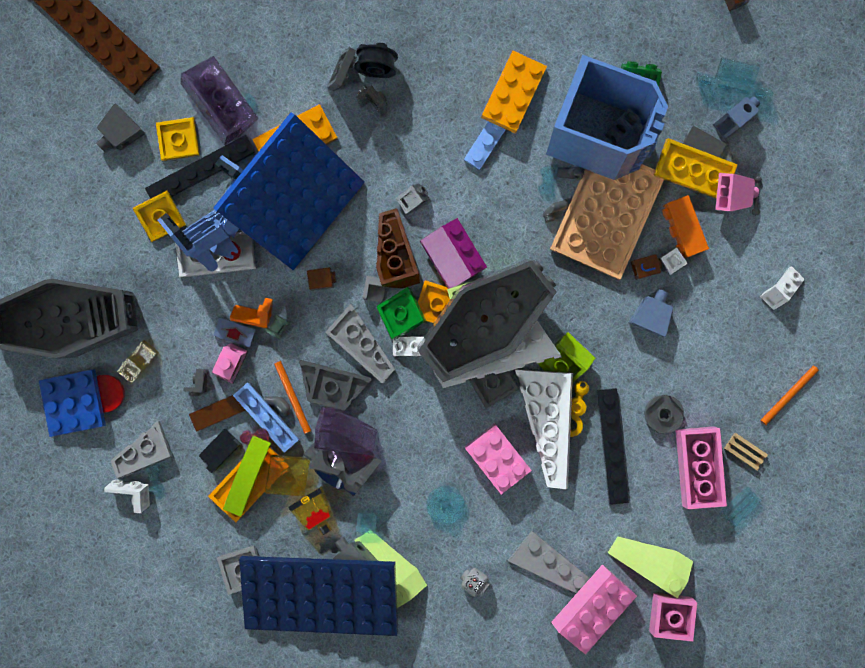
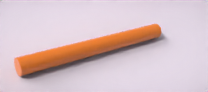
[274,361,311,434]
[760,366,819,425]

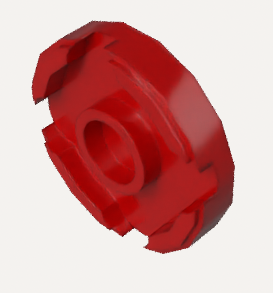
[97,375,125,412]

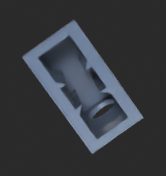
[713,97,760,139]
[628,289,673,337]

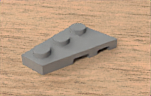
[110,421,172,479]

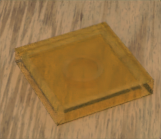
[265,455,310,496]

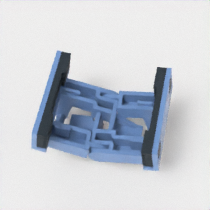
[158,155,243,271]

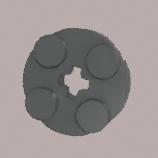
[644,395,684,433]

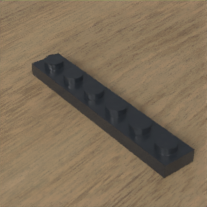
[145,135,256,199]
[597,388,629,505]

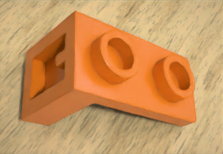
[230,298,273,328]

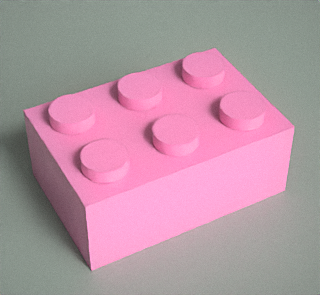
[465,423,532,495]

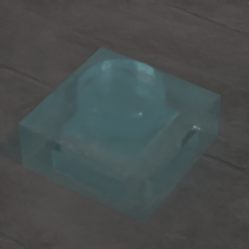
[356,513,378,534]

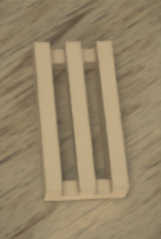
[724,433,768,471]

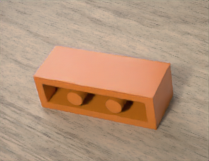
[662,195,709,258]

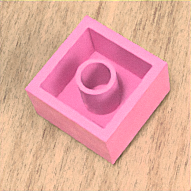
[649,593,697,642]

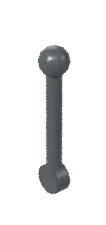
[752,176,762,216]

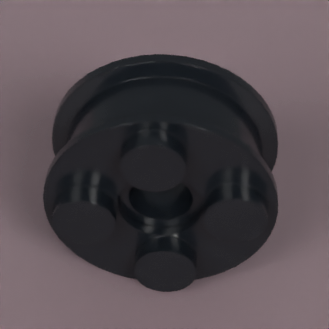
[354,43,398,78]

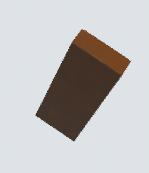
[189,395,246,432]

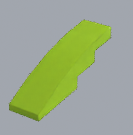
[223,436,271,517]

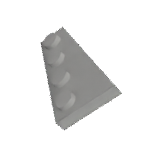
[325,304,395,383]
[508,531,590,594]

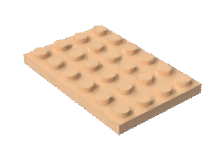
[550,164,664,280]

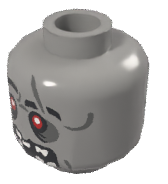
[460,568,490,597]

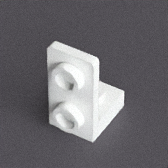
[760,267,804,310]
[393,337,424,356]
[104,480,150,513]

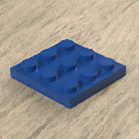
[39,369,106,437]

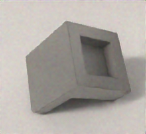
[363,276,385,302]

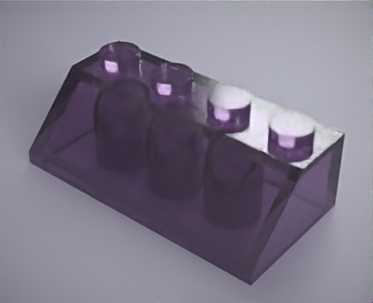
[180,56,258,145]

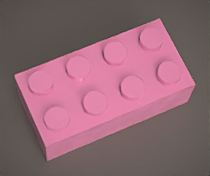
[676,427,727,509]
[551,564,637,655]

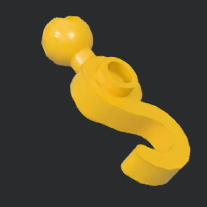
[570,381,589,437]

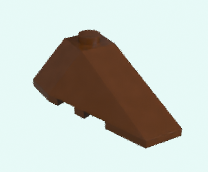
[376,208,420,289]

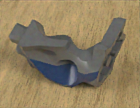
[303,443,382,497]

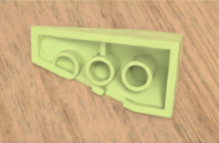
[355,530,427,608]
[608,537,693,599]

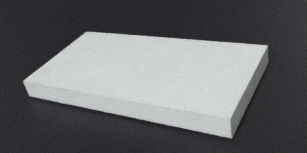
[176,232,256,278]

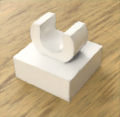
[660,248,688,275]

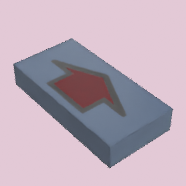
[213,318,257,348]

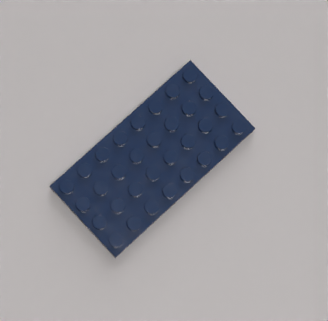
[239,556,398,636]

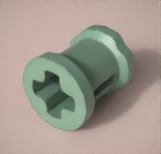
[266,314,290,339]

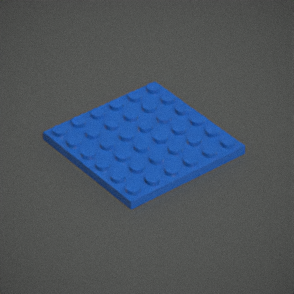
[213,112,365,270]

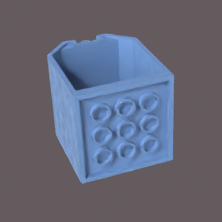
[546,55,668,180]

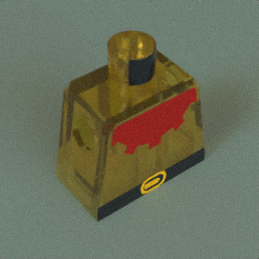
[288,486,333,536]

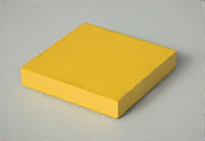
[156,117,200,161]
[132,190,186,242]

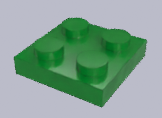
[376,287,426,340]

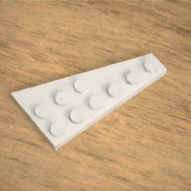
[434,321,561,388]
[515,369,573,489]

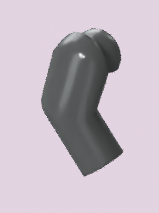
[557,167,584,180]
[543,200,569,223]
[265,396,290,417]

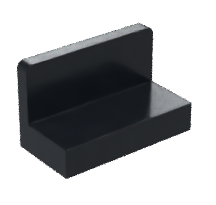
[199,429,241,473]

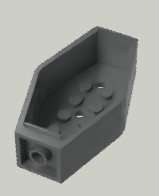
[417,259,557,382]
[0,279,138,358]

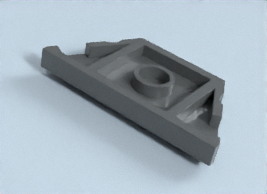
[299,360,372,411]

